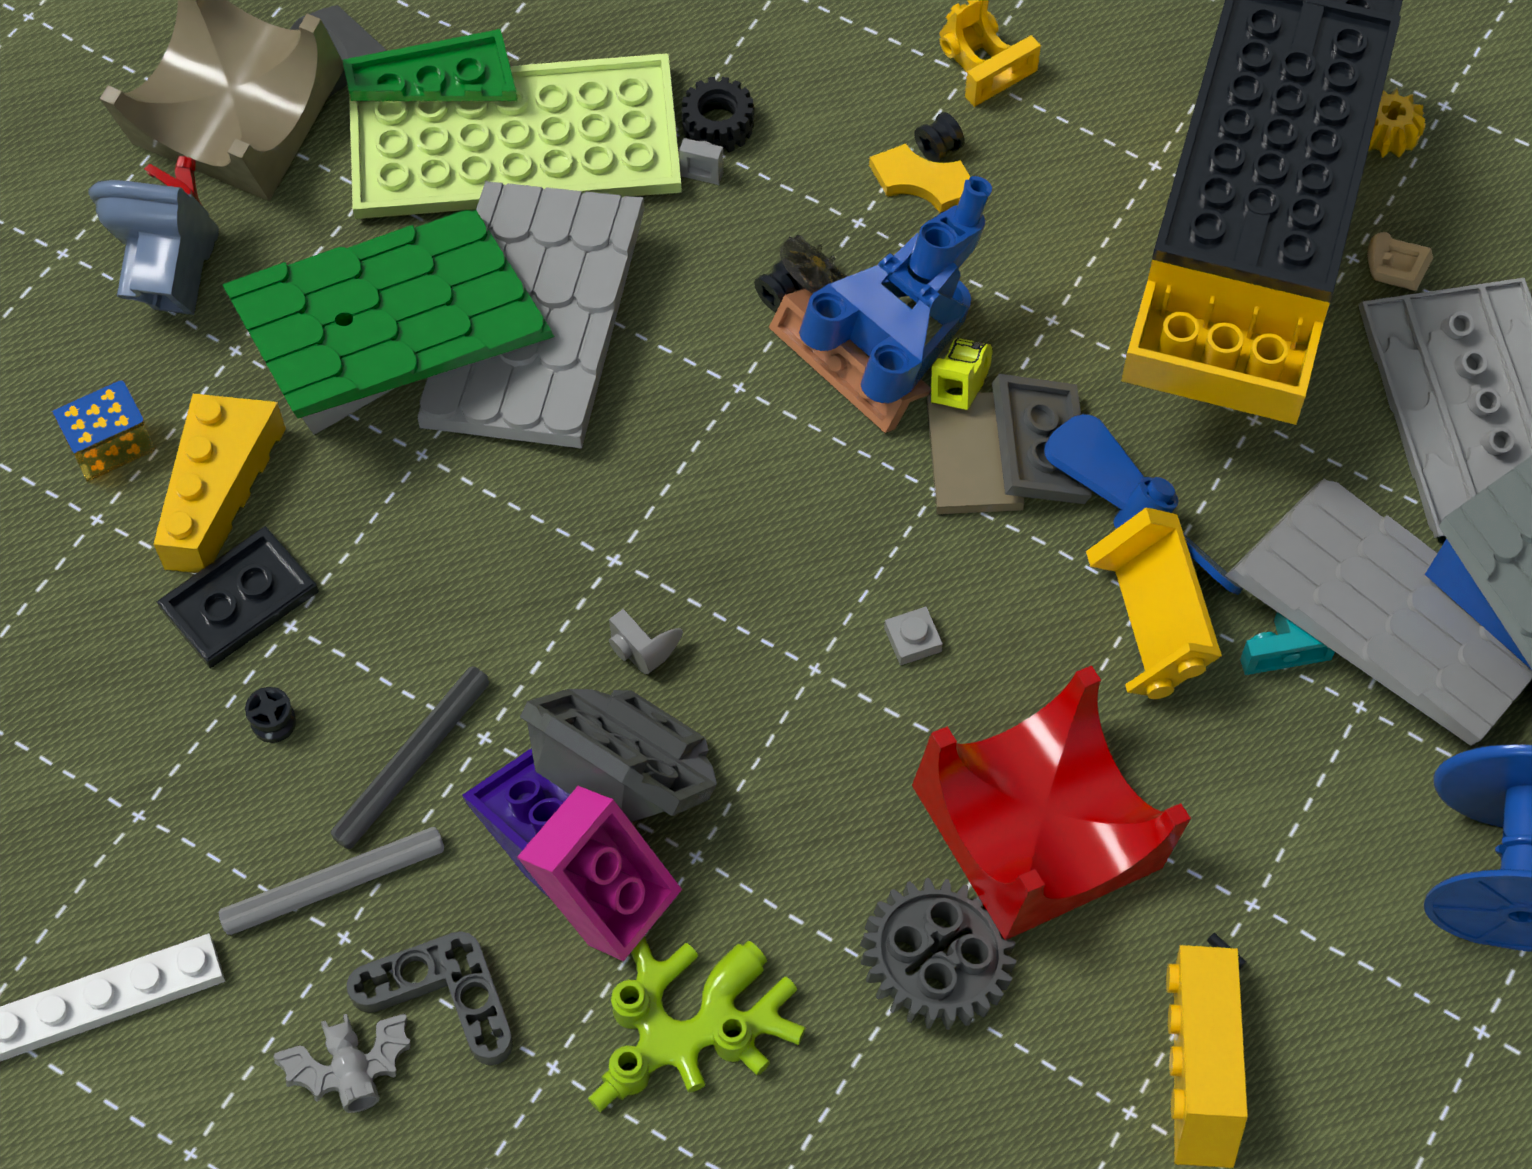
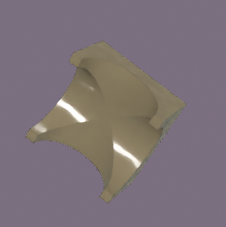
[100,0,344,201]

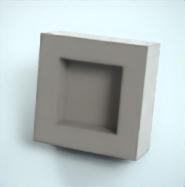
[679,138,723,185]
[884,607,943,666]

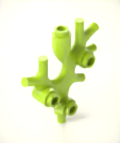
[588,936,806,1112]

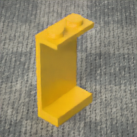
[1086,507,1222,699]

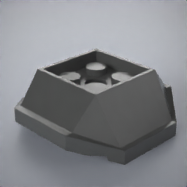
[520,689,717,822]

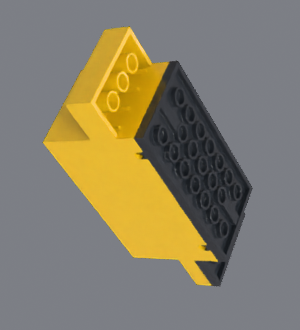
[1121,0,1403,425]

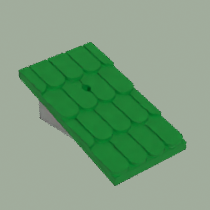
[222,210,554,435]

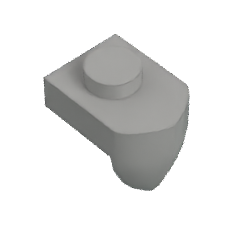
[609,609,683,674]

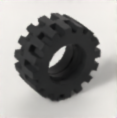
[682,77,754,153]

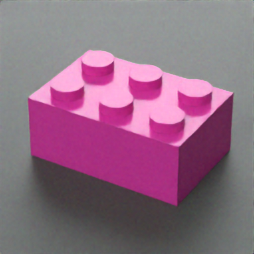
[517,786,682,961]

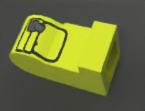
[931,338,992,410]

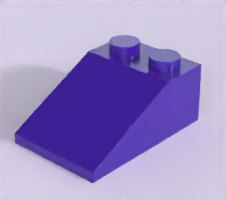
[462,748,570,899]

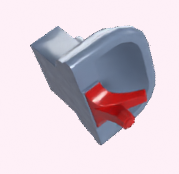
[89,156,219,315]

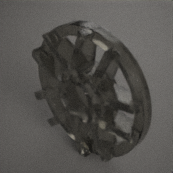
[780,235,848,293]

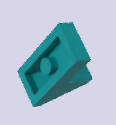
[1240,612,1335,675]

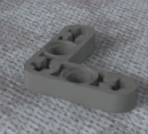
[346,931,513,1065]

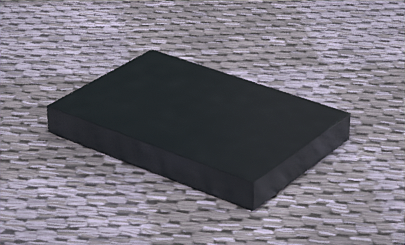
[156,526,319,669]

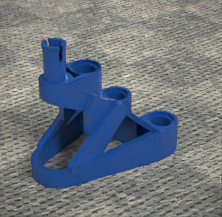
[799,176,992,403]

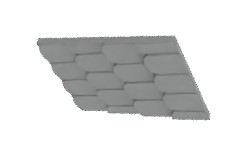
[417,181,645,448]
[1358,278,1532,538]
[1225,478,1532,745]

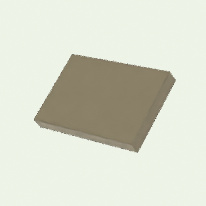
[927,392,1024,514]

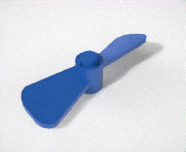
[1044,415,1243,595]

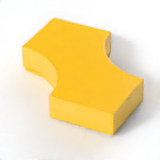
[869,144,970,212]

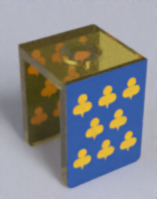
[52,381,155,482]

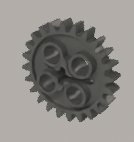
[860,878,1016,1030]

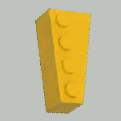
[153,393,286,573]
[1166,945,1248,1168]

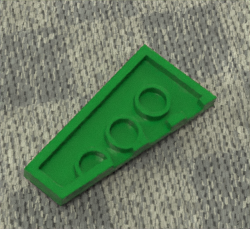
[342,29,518,101]

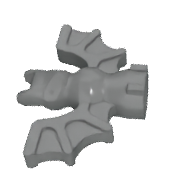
[273,1014,410,1113]

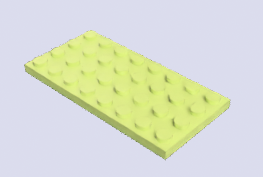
[349,53,682,219]

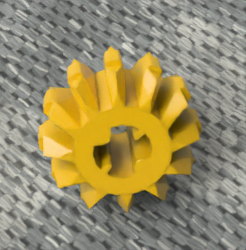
[1368,88,1426,158]

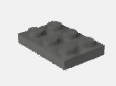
[992,374,1092,504]

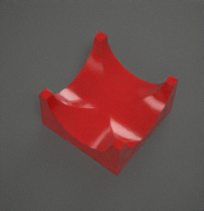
[912,665,1191,940]

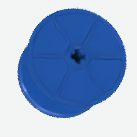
[1424,744,1532,952]

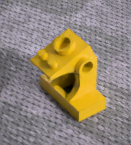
[939,0,1041,107]

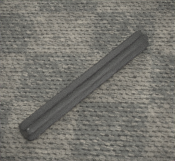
[331,666,489,849]

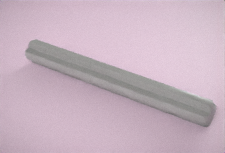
[218,827,444,935]

